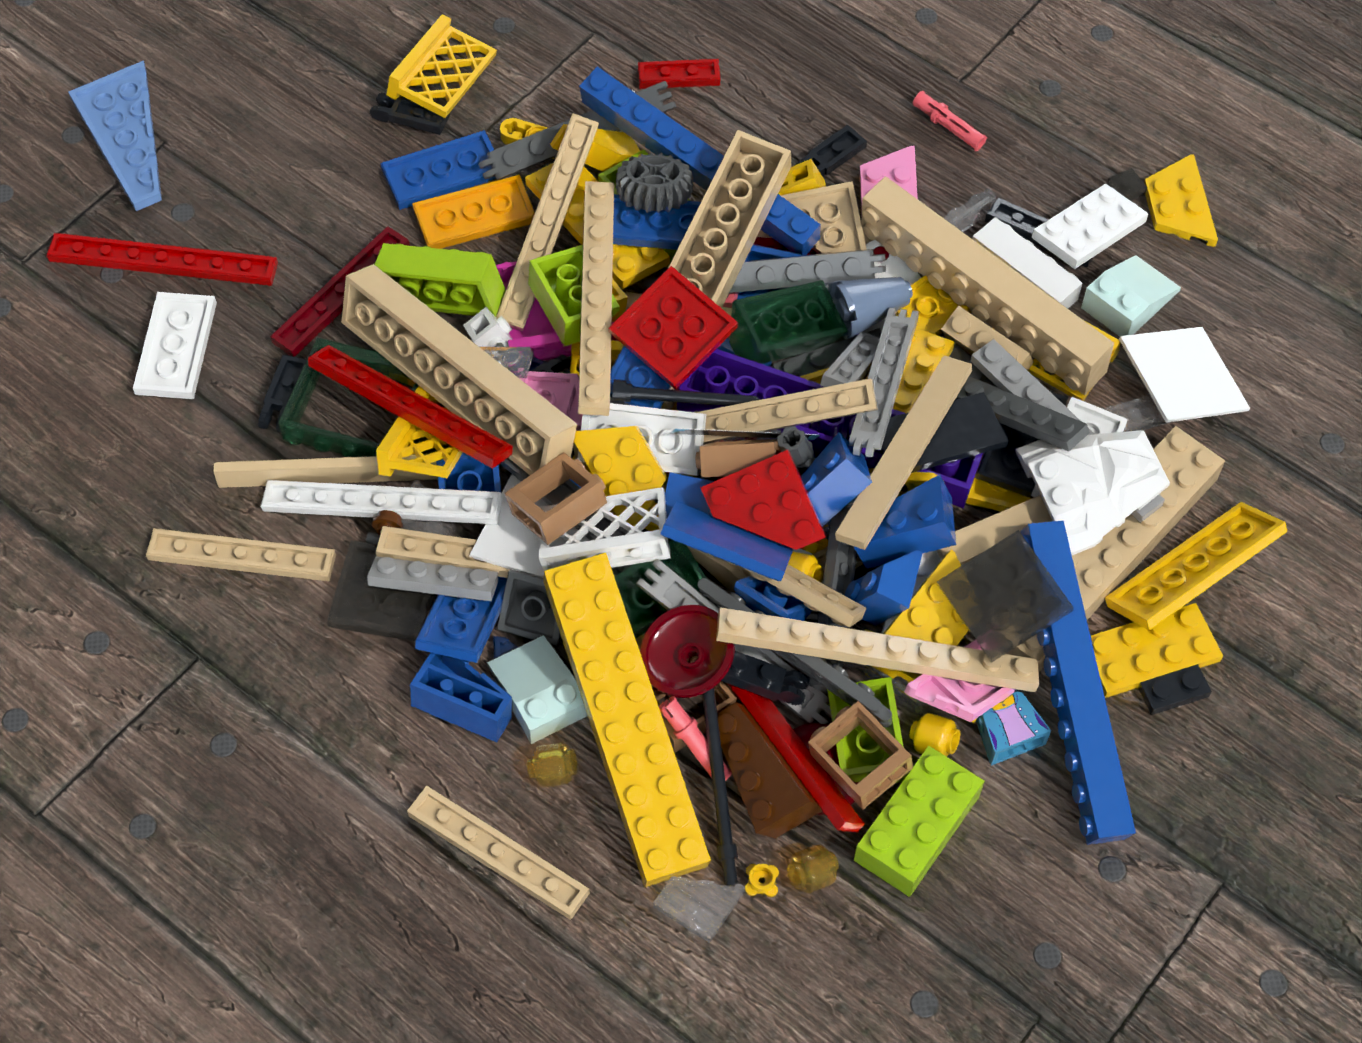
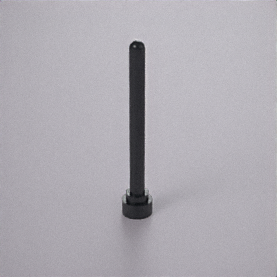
[612,379,760,406]

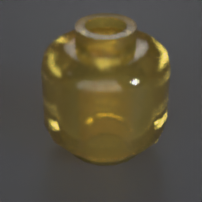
[527,742,578,788]
[787,844,839,893]

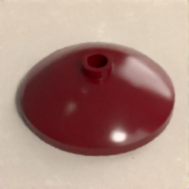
[640,605,735,698]

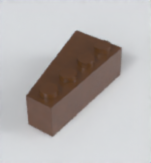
[717,703,822,839]

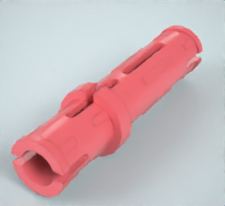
[912,91,987,151]
[659,696,732,781]

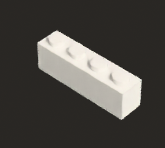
[972,217,1083,309]

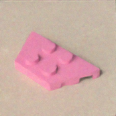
[859,146,918,217]
[518,371,583,431]
[904,630,1015,722]

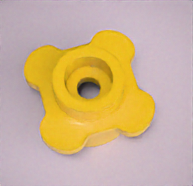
[745,864,779,898]

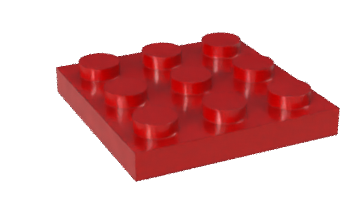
[609,266,738,390]

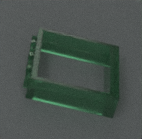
[278,337,419,457]

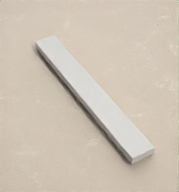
[260,480,503,525]

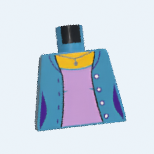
[976,691,1051,766]

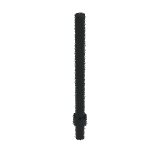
[702,688,738,887]

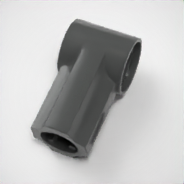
[778,426,815,476]

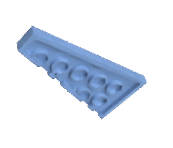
[68,60,162,211]

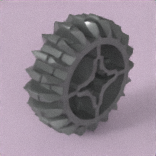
[616,152,693,213]

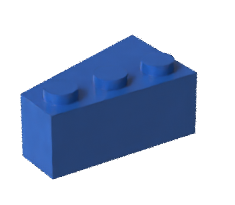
[800,432,872,527]
[854,474,957,569]
[410,653,512,743]

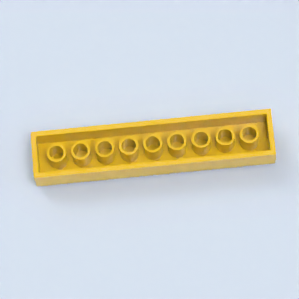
[543,553,711,888]

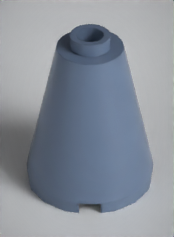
[828,277,913,339]

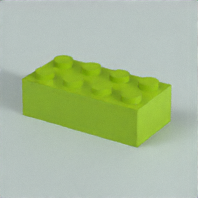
[375,243,506,317]
[854,746,985,897]

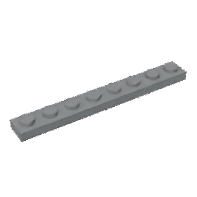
[971,339,1165,523]

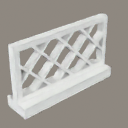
[539,487,671,571]

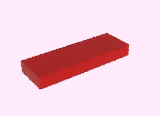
[638,59,721,89]

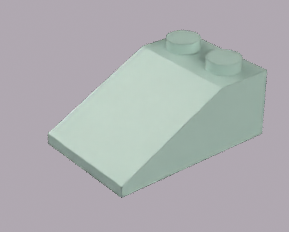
[1081,255,1181,337]
[487,635,587,744]

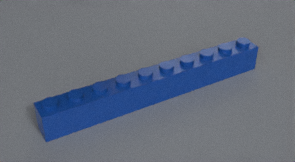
[579,66,821,256]
[1016,520,1136,845]

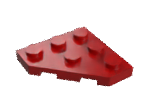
[700,449,827,550]

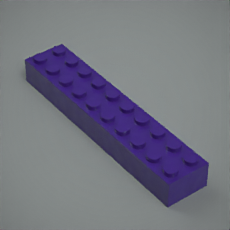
[677,349,983,509]

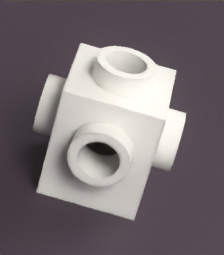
[463,307,512,359]

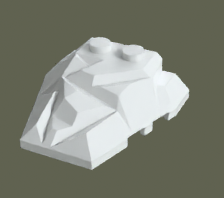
[1016,430,1170,555]

